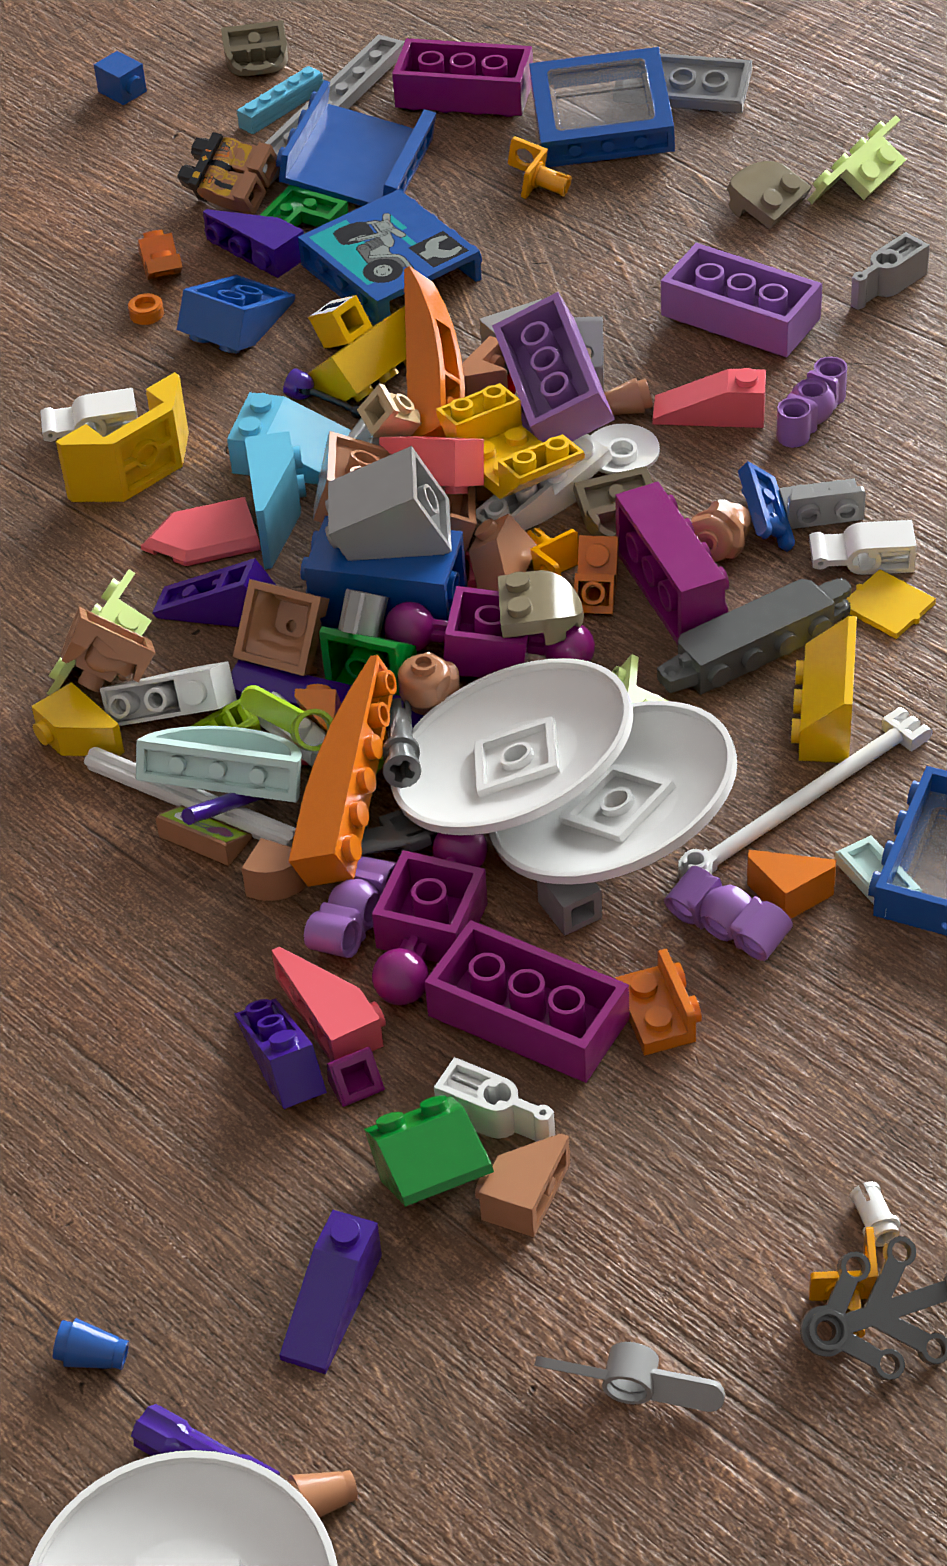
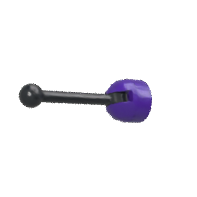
[283,368,361,419]

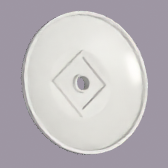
[391,658,633,835]
[489,701,737,885]
[29,1450,338,1566]

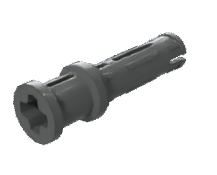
[383,698,421,788]

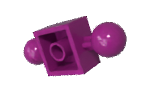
[384,586,595,678]
[372,833,488,1006]

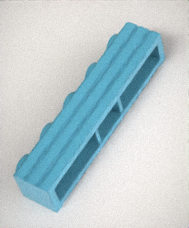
[237,66,323,134]

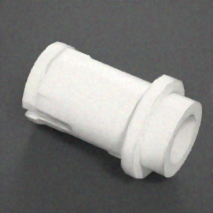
[850,1182,900,1247]

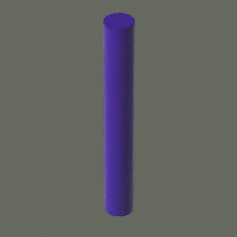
[181,793,264,825]

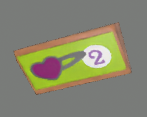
[156,805,252,866]

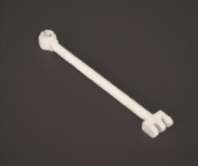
[678,707,933,880]

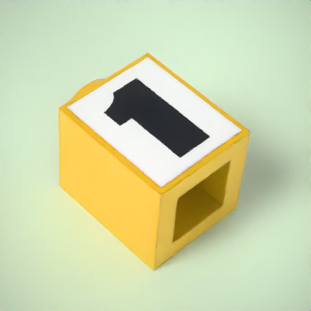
[308,295,373,349]

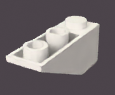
[100,661,237,726]

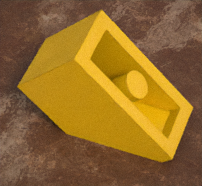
[32,682,125,756]

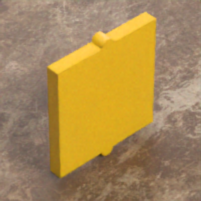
[846,569,936,639]

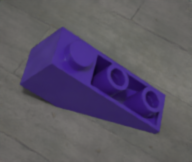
[203,209,304,278]
[234,998,327,1109]

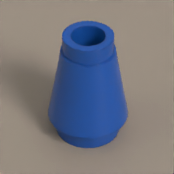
[53,1318,129,1370]

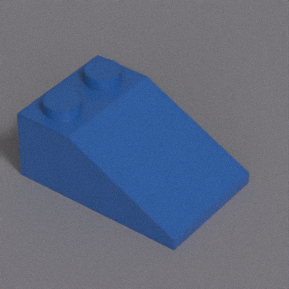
[177,275,296,353]

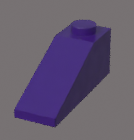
[152,558,276,627]
[279,1210,382,1374]

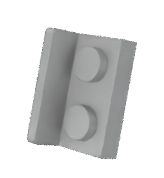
[779,478,866,529]

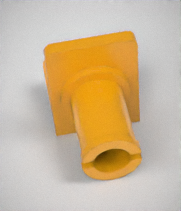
[508,136,572,199]
[527,528,579,576]
[809,1227,878,1338]

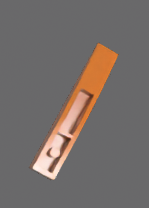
[404,266,465,437]
[288,655,397,887]

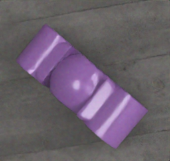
[776,356,847,448]
[304,856,396,958]
[664,866,793,961]

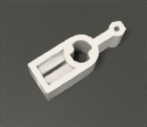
[40,388,138,442]
[809,520,917,575]
[434,1057,555,1142]

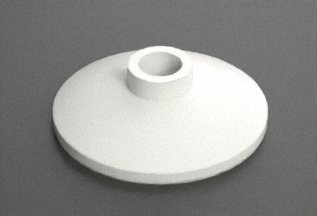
[590,424,660,475]

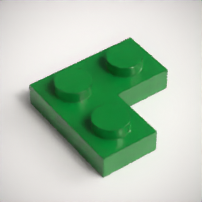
[260,185,348,227]

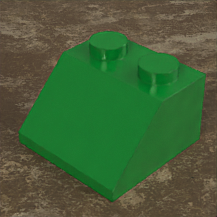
[319,626,417,695]
[364,1095,494,1207]

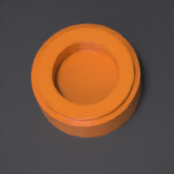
[128,293,164,325]

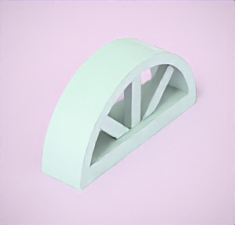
[136,726,302,803]

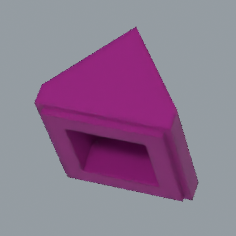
[327,1047,385,1107]

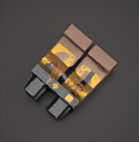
[177,132,278,215]

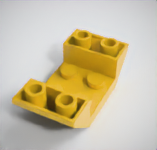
[56,372,189,502]
[436,383,585,499]

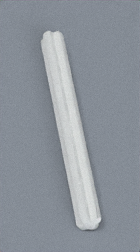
[84,747,296,847]

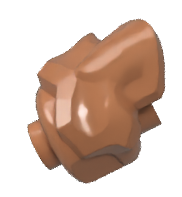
[690,500,752,562]
[398,652,462,715]

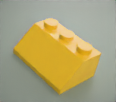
[307,306,406,402]
[791,616,857,763]

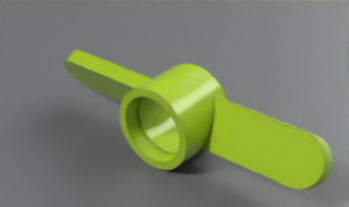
[240,685,384,774]

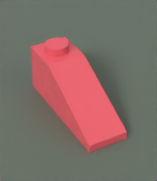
[652,368,766,428]
[379,436,484,494]
[271,947,386,1062]

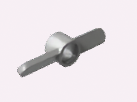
[534,1342,725,1412]

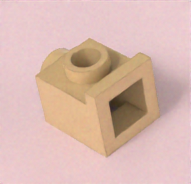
[357,383,421,438]

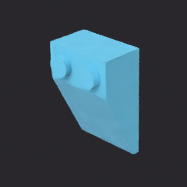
[227,392,352,484]
[244,431,307,569]

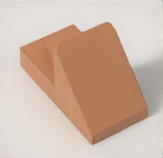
[462,336,508,397]

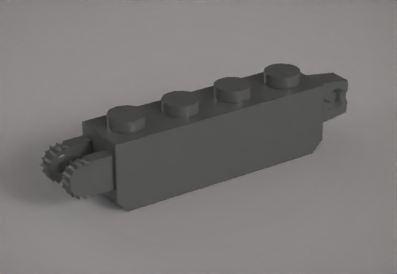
[657,578,852,695]

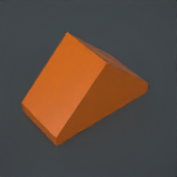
[747,850,836,919]

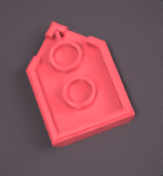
[141,497,261,566]

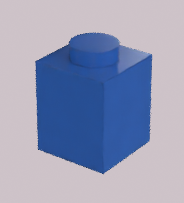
[93,51,147,105]

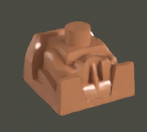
[233,579,330,676]
[61,606,155,692]

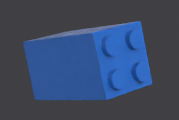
[300,516,467,635]

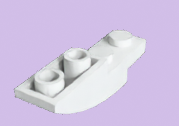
[476,434,612,530]

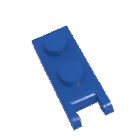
[738,461,795,552]

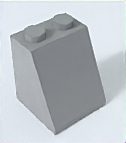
[325,446,452,561]

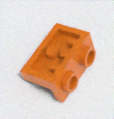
[615,948,702,1056]

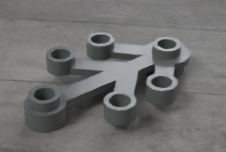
[800,1236,947,1380]

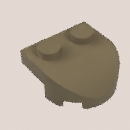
[221,20,288,76]
[726,161,812,229]
[573,466,653,536]
[498,570,584,645]

